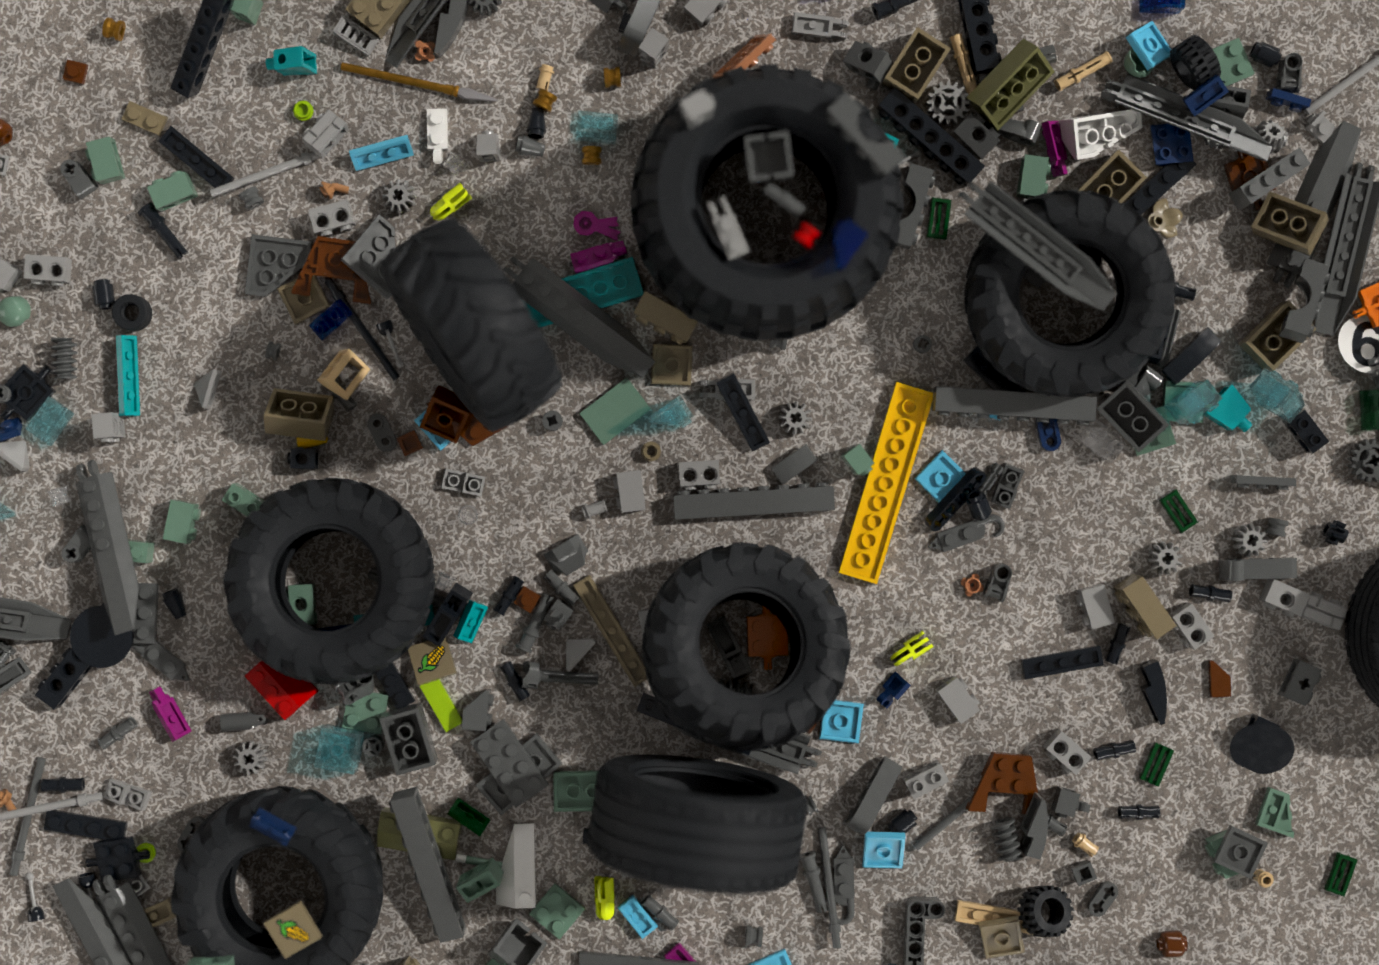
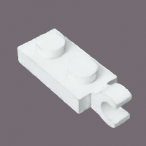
[427,109,448,164]

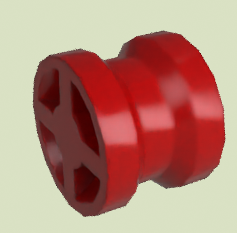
[793,222,820,249]

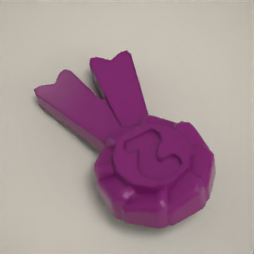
[573,211,621,241]

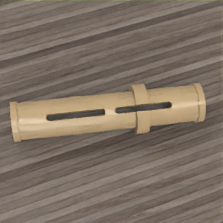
[950,33,977,94]
[1054,51,1112,91]

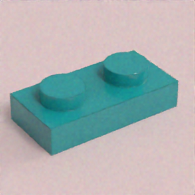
[453,599,488,643]

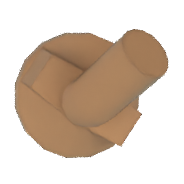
[319,181,349,200]
[0,789,16,811]

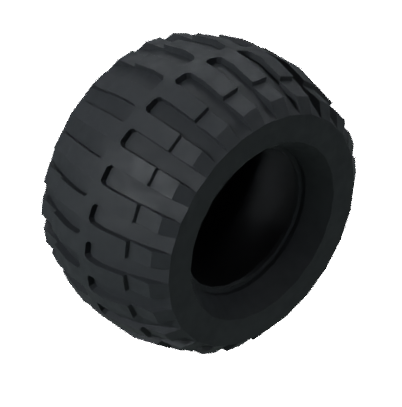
[630,64,904,341]

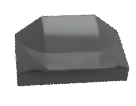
[544,534,588,576]

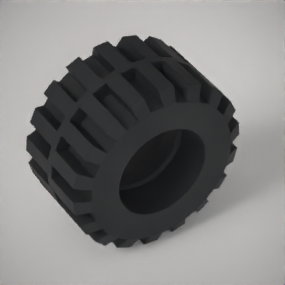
[1170,35,1221,91]
[1017,885,1074,937]

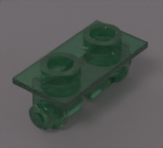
[1360,390,1379,430]

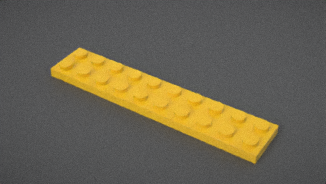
[838,382,933,584]

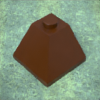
[419,385,470,444]

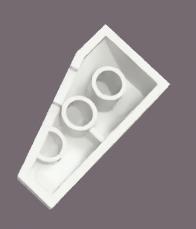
[1060,109,1143,160]
[496,823,536,909]

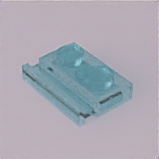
[576,110,618,145]
[25,396,75,446]

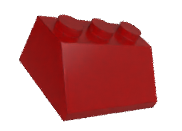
[244,660,319,720]

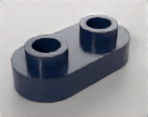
[1036,418,1061,451]

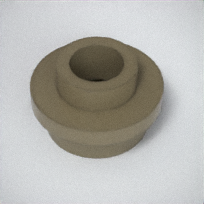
[641,441,661,461]

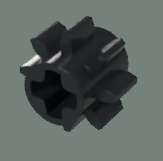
[1322,520,1349,546]

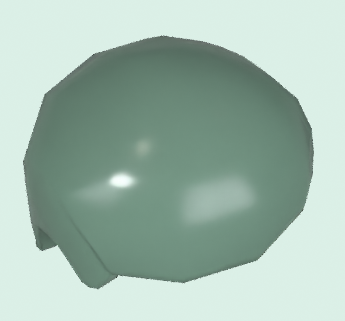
[1124,47,1154,78]
[0,296,31,327]

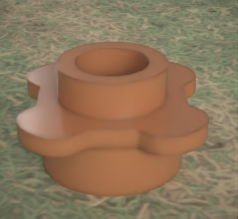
[415,40,435,62]
[961,573,984,596]

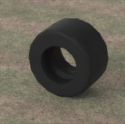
[112,294,152,331]

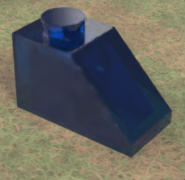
[1139,0,1185,14]
[833,218,869,271]

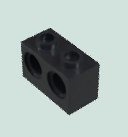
[1282,409,1329,454]

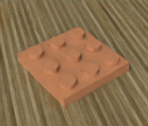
[713,34,776,78]

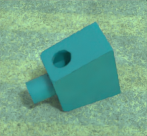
[265,46,317,76]
[1204,384,1253,432]

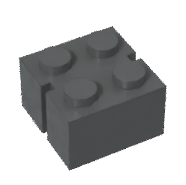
[744,131,794,184]
[487,918,548,965]

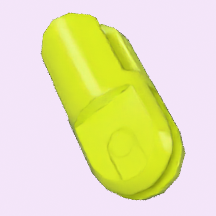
[430,183,472,221]
[890,630,934,666]
[594,876,615,920]

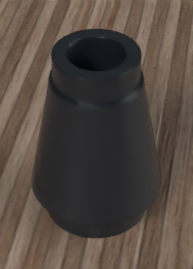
[526,107,546,139]
[162,588,187,619]

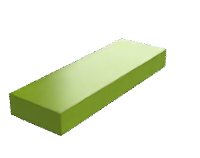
[416,679,462,732]

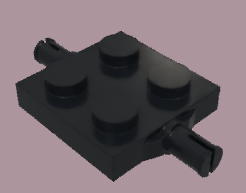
[0,364,56,421]
[85,836,150,882]

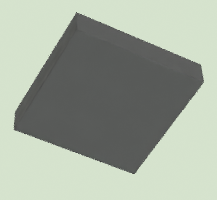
[1213,825,1268,879]

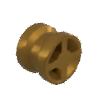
[102,17,126,41]
[604,66,621,88]
[533,89,557,113]
[582,146,602,165]

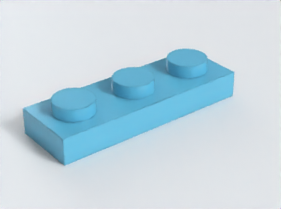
[349,135,414,171]

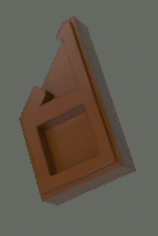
[1208,660,1231,697]

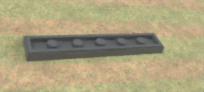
[579,951,699,965]

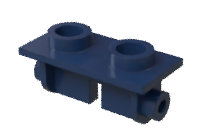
[250,808,297,846]

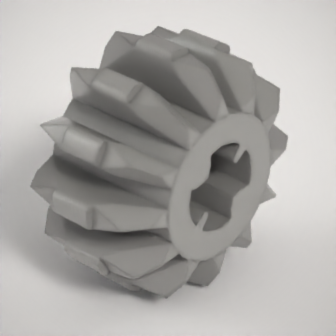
[1254,119,1288,154]
[382,179,417,214]
[778,401,812,435]
[1231,523,1268,557]
[1148,541,1183,575]
[233,740,268,775]

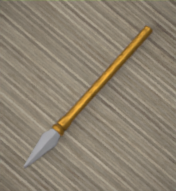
[341,62,497,101]

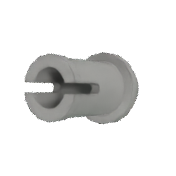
[581,499,608,519]

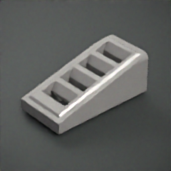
[333,15,379,56]

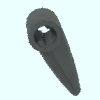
[984,119,1042,147]
[1135,365,1163,397]

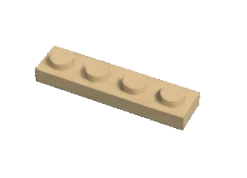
[954,900,1029,934]

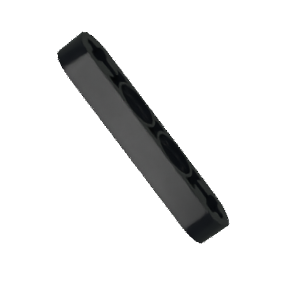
[925,467,986,531]

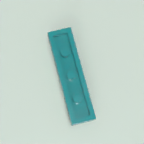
[116,335,140,416]

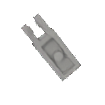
[791,12,849,40]
[707,196,749,261]
[699,379,755,400]

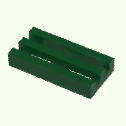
[926,197,952,240]
[1159,489,1198,533]
[1139,742,1174,787]
[447,798,491,836]
[1324,852,1358,897]

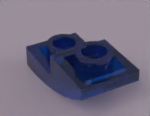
[309,299,353,341]

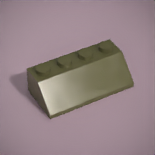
[966,38,1055,130]
[377,807,462,860]

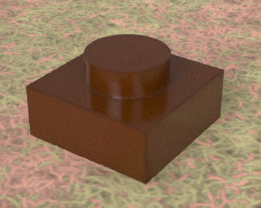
[62,59,89,85]
[396,430,424,457]
[514,586,541,613]

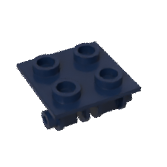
[1150,124,1194,167]

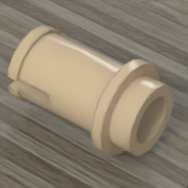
[536,64,554,91]
[1072,833,1099,857]
[1254,869,1274,888]

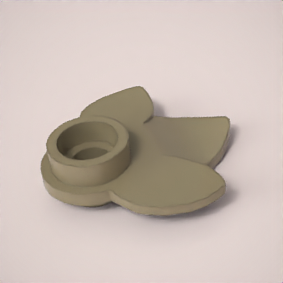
[1147,198,1183,238]

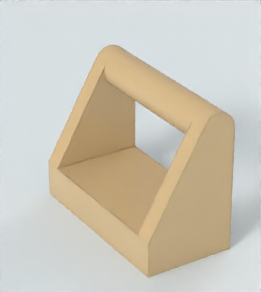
[317,349,370,400]

